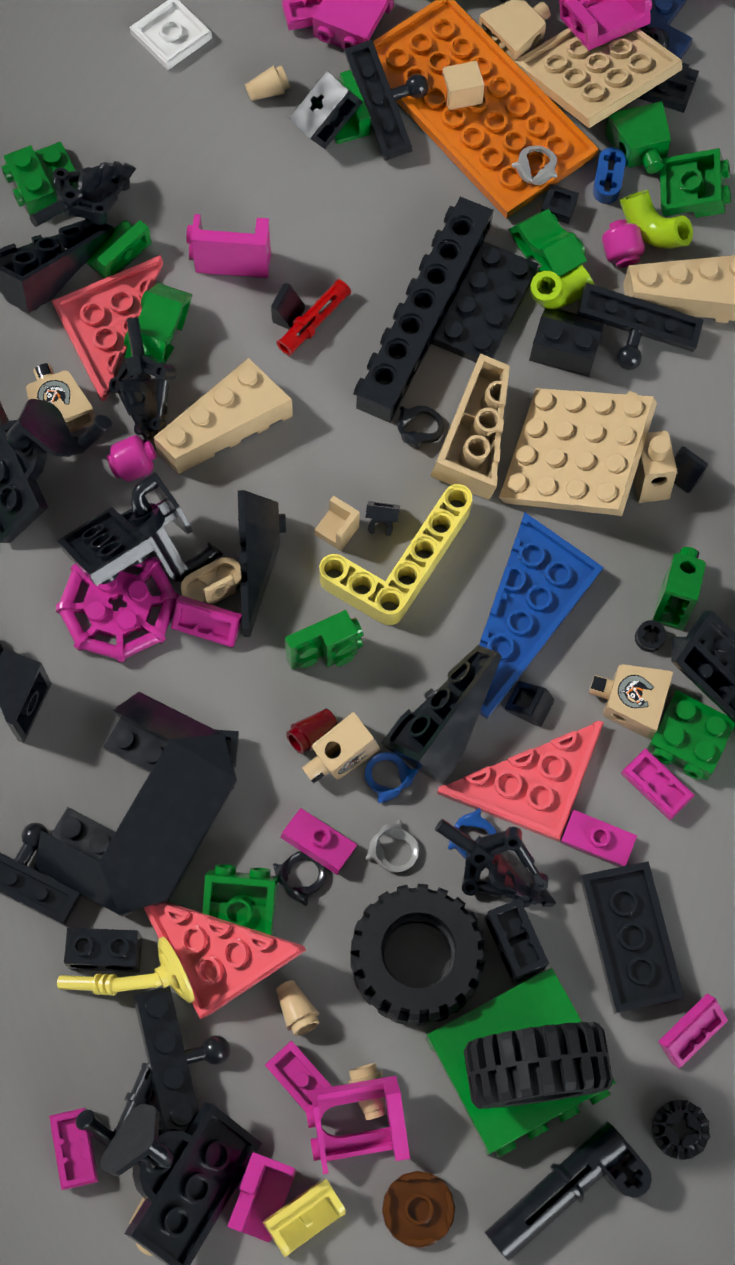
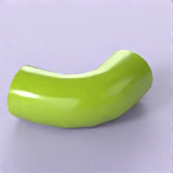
[620,190,693,249]
[531,264,594,309]

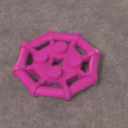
[56,556,180,663]

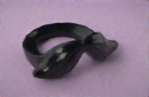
[398,406,444,449]
[273,851,326,906]

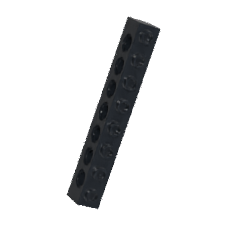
[353,196,494,423]

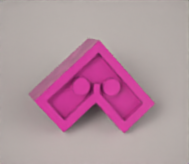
[227,1152,296,1242]

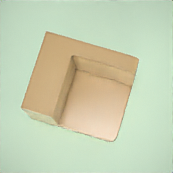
[442,61,485,110]
[315,496,360,551]

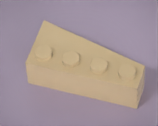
[623,255,735,323]
[430,353,510,500]
[153,358,293,475]

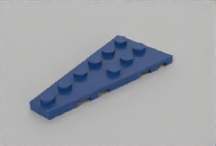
[479,512,604,719]

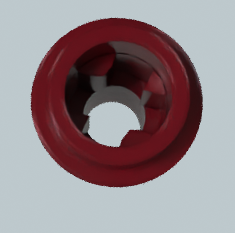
[286,708,337,754]

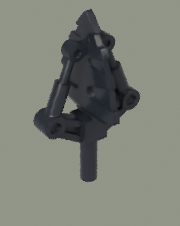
[30,161,136,227]
[109,318,176,451]
[435,819,556,907]

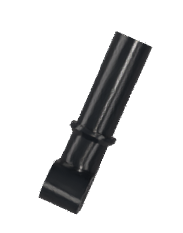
[484,1121,652,1262]

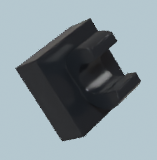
[365,501,400,536]

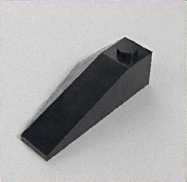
[0,219,114,313]
[238,490,286,637]
[381,645,502,783]

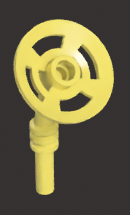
[57,937,195,1003]

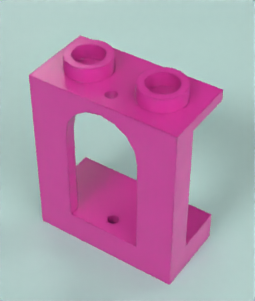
[305,1075,410,1174]

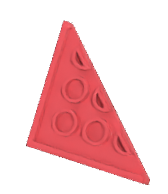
[52,255,163,402]
[437,721,604,842]
[144,902,306,1019]

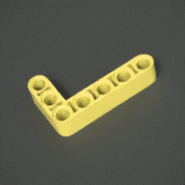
[319,484,472,625]

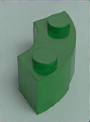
[508,209,587,276]
[124,283,193,363]

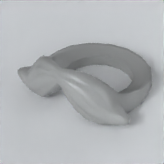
[511,145,557,185]
[365,820,419,873]

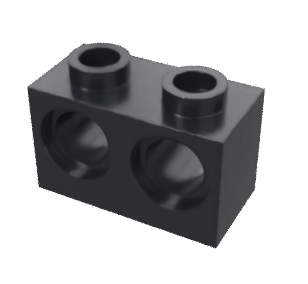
[484,898,549,983]
[64,928,143,972]

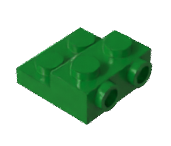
[1,141,78,216]
[660,148,731,218]
[285,610,364,670]
[647,690,735,781]
[203,864,278,935]

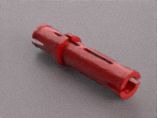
[276,279,351,356]

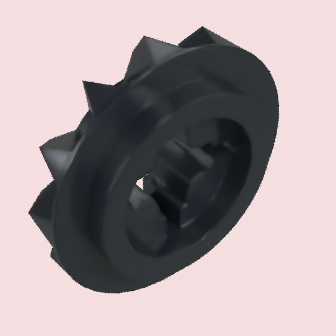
[652,1100,711,1160]

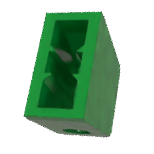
[605,101,671,174]
[652,547,706,631]

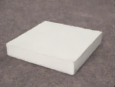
[129,0,212,70]

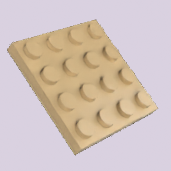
[515,28,682,128]
[499,388,657,516]

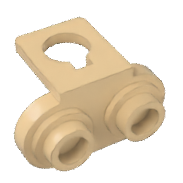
[181,557,242,605]

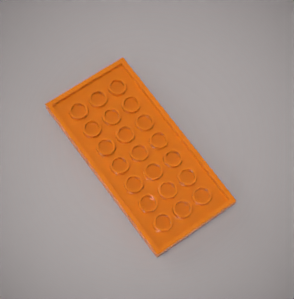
[373,0,599,219]

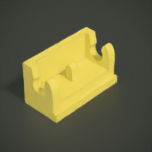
[262,1179,346,1257]

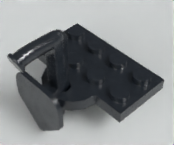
[0,399,112,543]
[57,472,223,586]
[75,1102,262,1265]

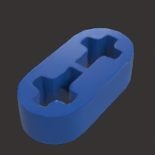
[593,147,626,204]

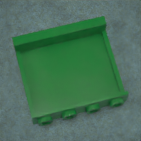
[425,967,616,1158]

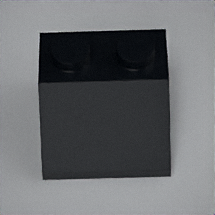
[529,309,604,377]
[0,649,52,743]

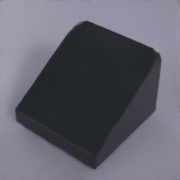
[271,283,305,330]
[674,446,708,493]
[504,681,554,727]

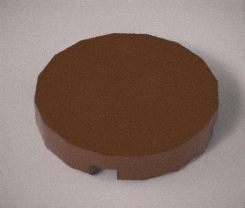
[382,1171,455,1248]

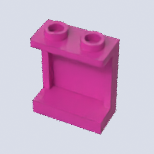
[313,0,394,49]
[559,0,652,51]
[186,214,271,278]

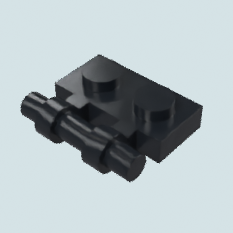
[638,62,699,113]

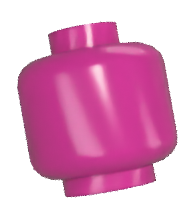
[602,219,645,268]
[107,435,157,482]

